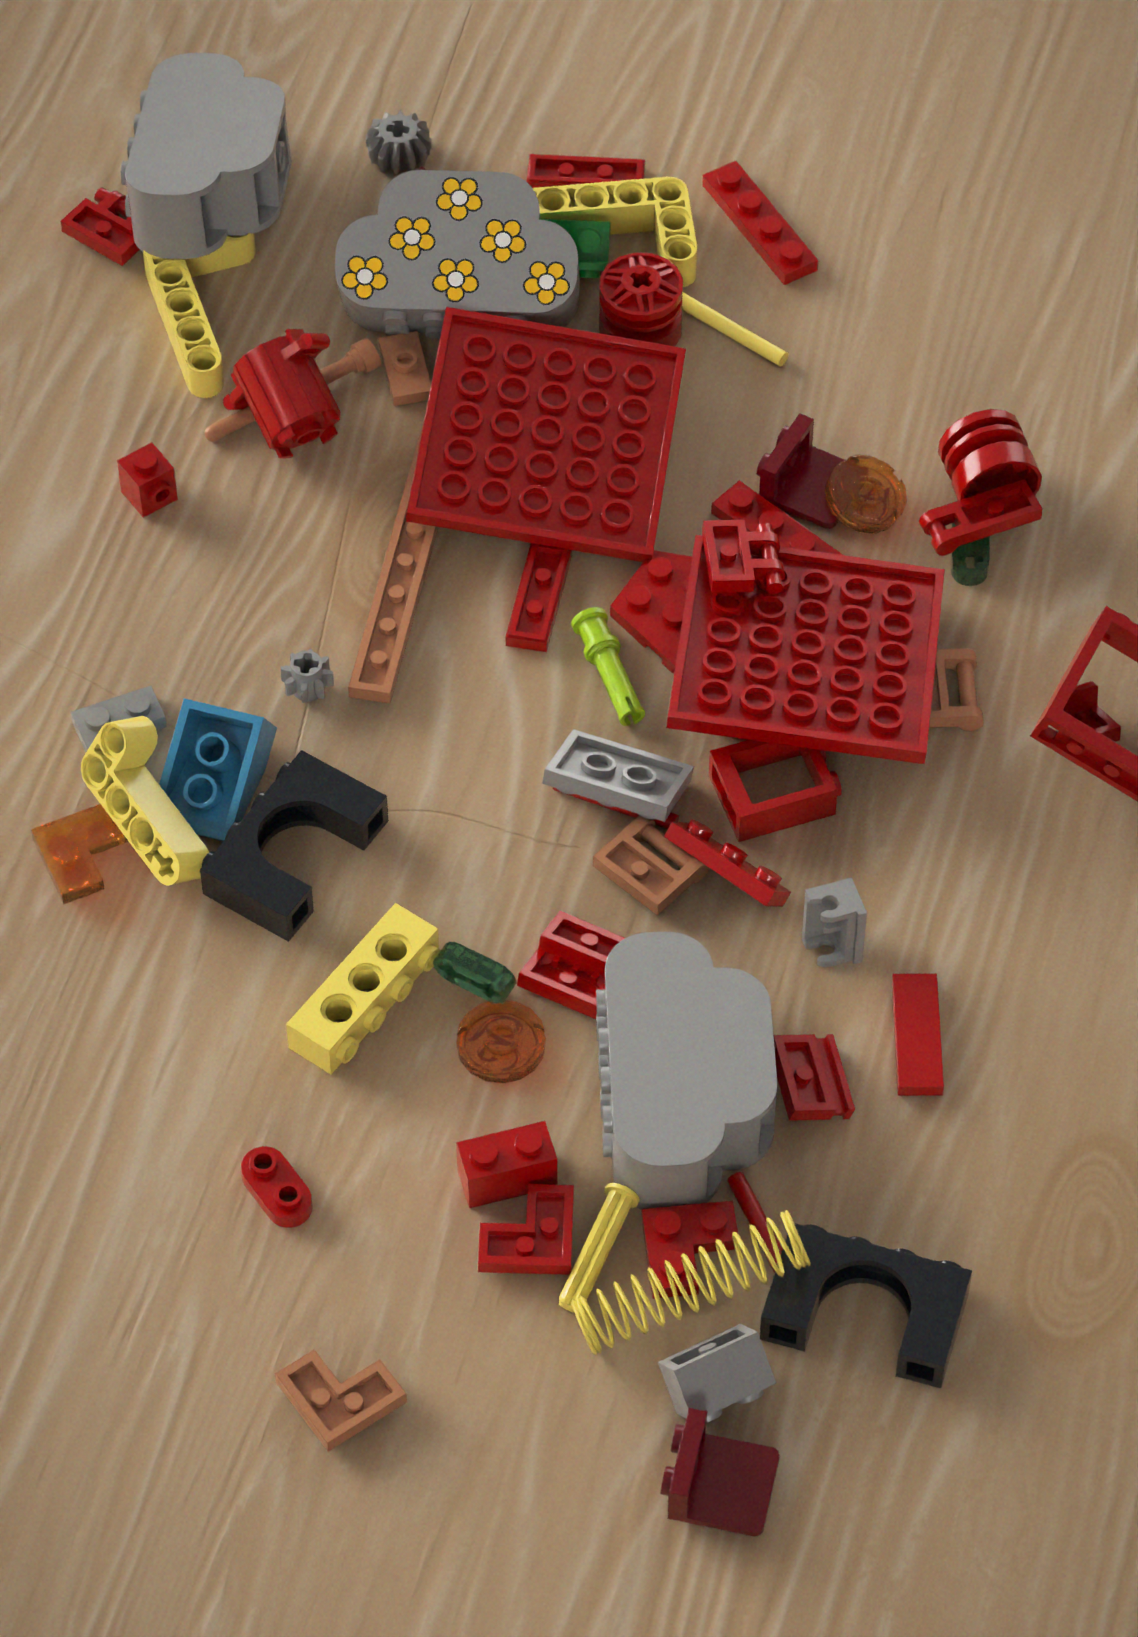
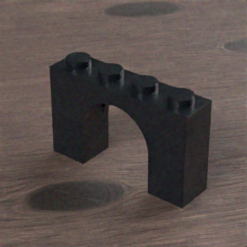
[200,750,389,942]
[760,1223,972,1388]

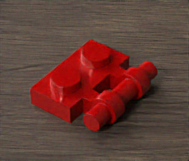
[60,187,140,266]
[702,520,785,594]

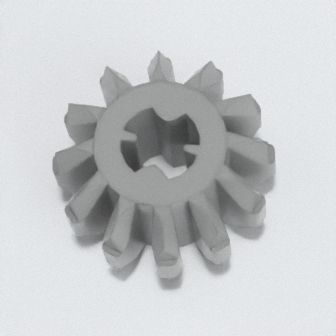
[366,110,432,176]

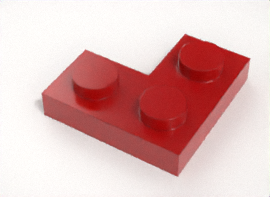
[478,1184,574,1275]
[641,1200,738,1299]

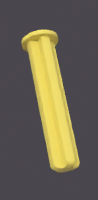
[559,1183,640,1313]

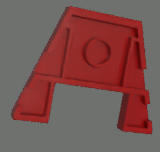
[610,550,692,673]

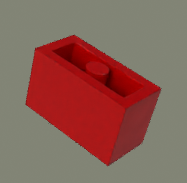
[456,1121,558,1209]

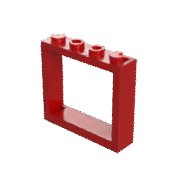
[1030,606,1138,802]

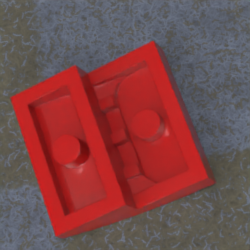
[517,911,625,1019]

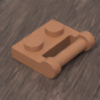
[929,648,984,731]
[593,815,710,915]

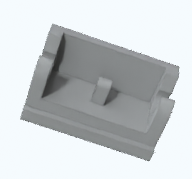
[802,877,867,967]

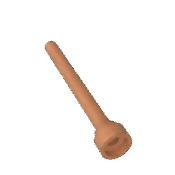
[205,338,381,442]

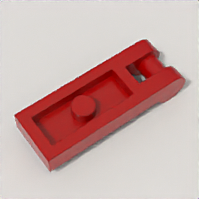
[919,479,1043,556]

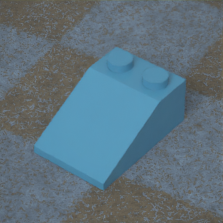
[159,698,277,842]

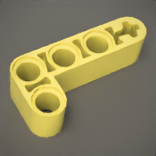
[81,716,209,886]

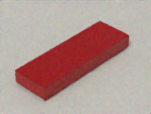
[526,154,645,188]
[505,543,572,653]
[892,973,944,1096]

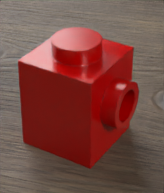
[117,442,178,518]

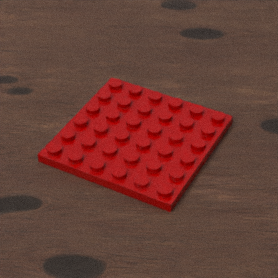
[406,307,686,562]
[666,535,945,764]

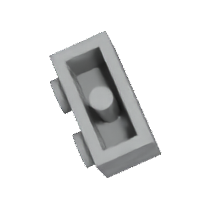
[658,1324,776,1422]

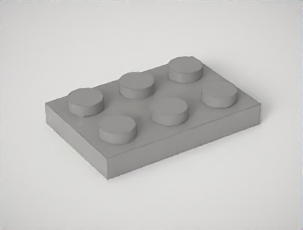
[542,729,694,822]

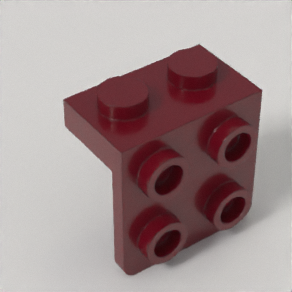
[757,413,867,529]
[661,1408,780,1537]

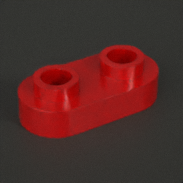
[241,1146,313,1228]

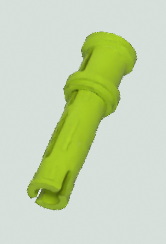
[571,607,646,726]

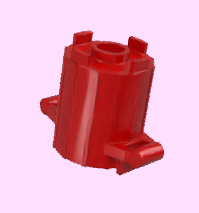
[223,329,341,459]

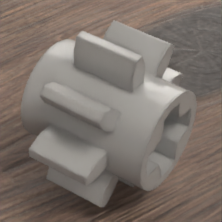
[280,649,334,703]

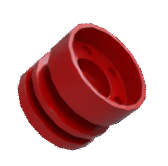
[599,252,683,346]
[938,409,1042,501]

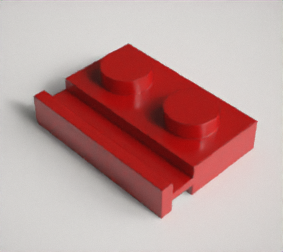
[774,1034,855,1121]

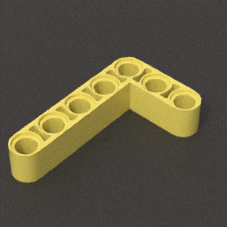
[533,177,697,287]
[143,233,256,398]

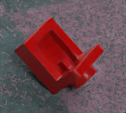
[1063,681,1121,742]

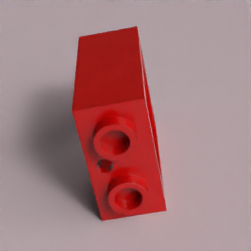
[709,740,842,842]

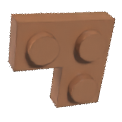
[275,1349,407,1452]

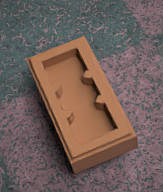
[378,331,431,406]

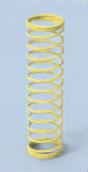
[572,1210,811,1355]

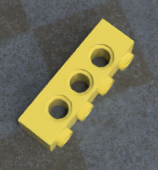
[286,903,440,1074]

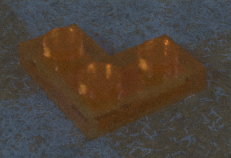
[31,804,129,904]

